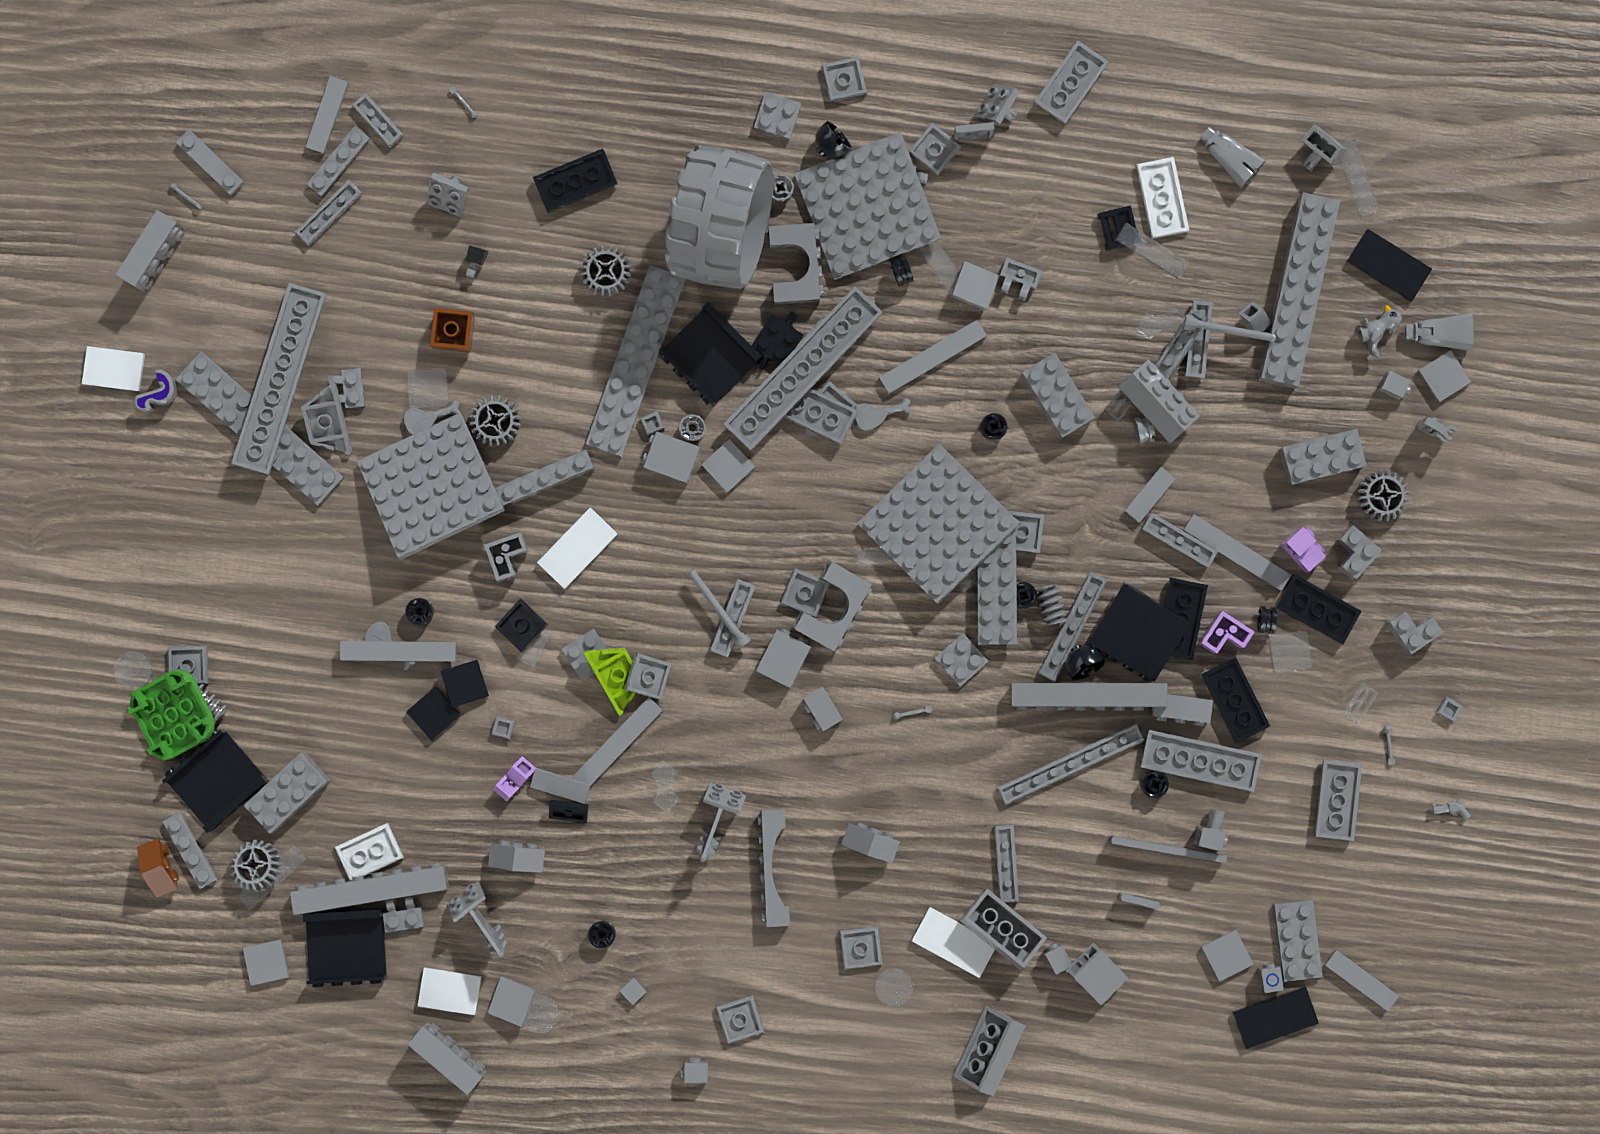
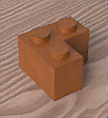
[137,838,179,898]

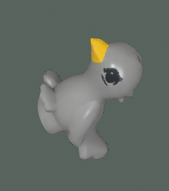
[1358,305,1402,357]

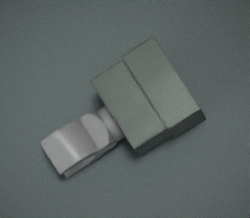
[466,245,488,279]

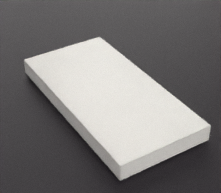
[1136,157,1189,239]
[537,508,618,589]
[911,906,995,978]

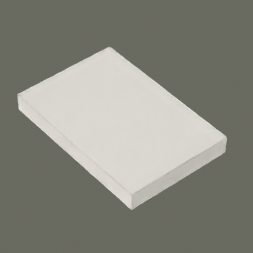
[82,346,145,392]
[335,823,404,881]
[418,967,482,1015]

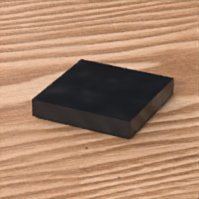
[495,598,549,653]
[440,660,489,708]
[406,686,461,741]

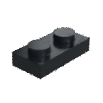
[549,800,589,823]

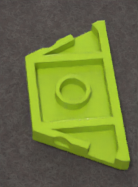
[583,648,635,716]

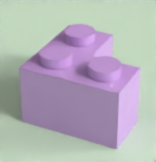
[1280,527,1326,573]
[1198,611,1254,654]

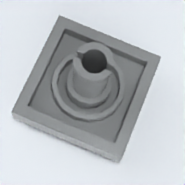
[975,84,1019,124]
[426,173,469,217]

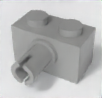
[1301,125,1347,172]

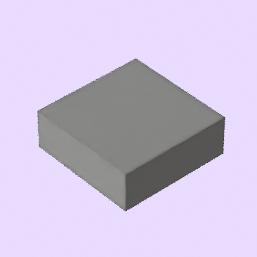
[640,411,665,436]
[1436,696,1463,723]
[491,716,515,740]
[620,978,647,1005]

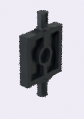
[751,311,804,370]

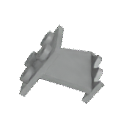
[696,783,746,862]
[447,881,507,957]

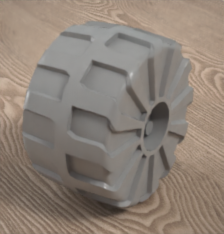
[665,145,773,289]

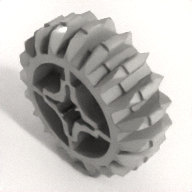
[580,245,632,297]
[469,395,521,447]
[1357,470,1410,521]
[230,840,282,892]

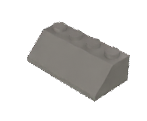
[953,1006,1026,1096]

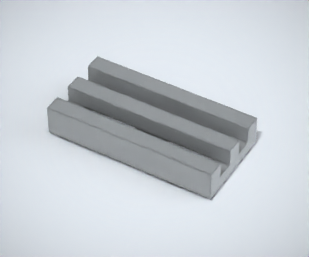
[1118,892,1160,910]

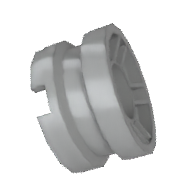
[772,174,794,202]
[679,414,706,441]
[1134,416,1155,444]

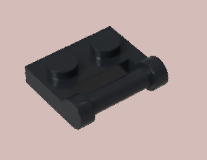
[1097,205,1140,251]

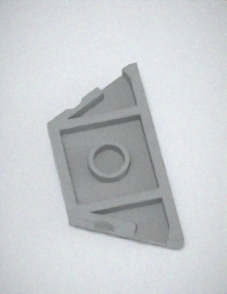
[301,382,353,455]

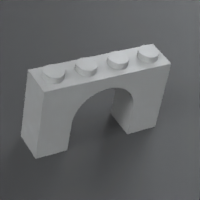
[769,223,824,305]
[792,561,872,651]

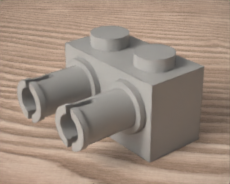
[1193,809,1228,851]

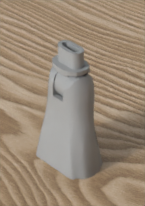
[1200,127,1266,189]
[1405,313,1474,351]

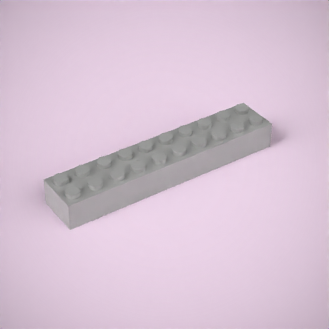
[1258,192,1340,389]

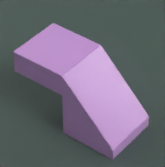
[493,756,536,802]

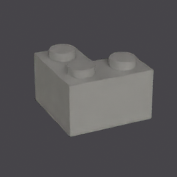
[1336,525,1382,580]
[484,532,529,582]
[1385,612,1443,655]
[841,822,900,863]
[488,840,545,872]

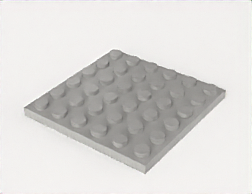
[794,132,941,281]
[357,412,505,560]
[857,444,1020,605]

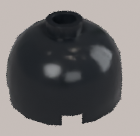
[815,120,852,159]
[1066,645,1105,681]

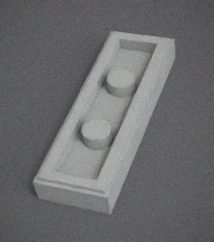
[352,93,404,148]
[1124,467,1176,523]
[530,768,591,804]

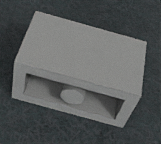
[802,687,843,731]

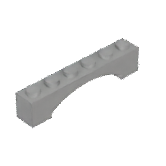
[758,809,790,927]

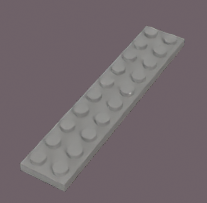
[586,265,686,457]
[231,283,326,475]
[723,286,883,451]
[176,351,344,506]

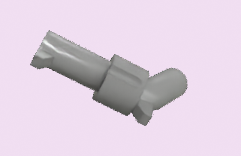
[1432,799,1471,820]

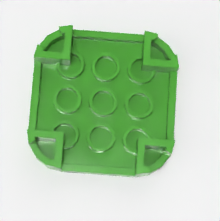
[127,669,215,761]

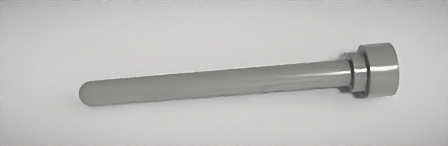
[1183,314,1276,342]
[689,570,751,649]

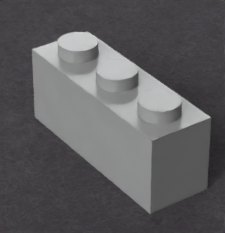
[1150,694,1213,727]

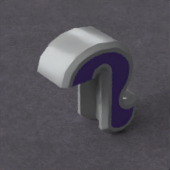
[134,370,177,413]

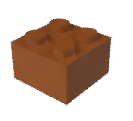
[430,308,475,353]

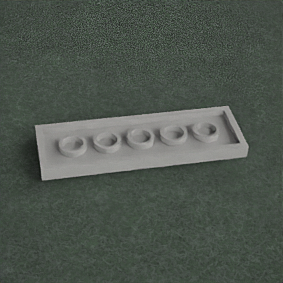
[978,529,1017,645]
[1140,730,1262,792]

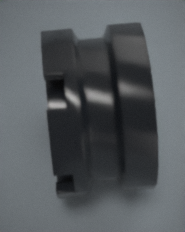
[890,256,914,286]
[980,413,1008,441]
[1017,582,1037,609]
[405,598,434,625]
[1257,606,1277,634]
[1140,771,1169,798]
[588,920,616,949]

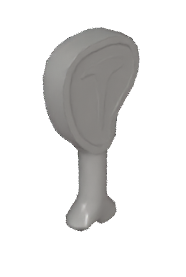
[855,398,911,431]
[404,400,460,435]
[365,622,417,670]

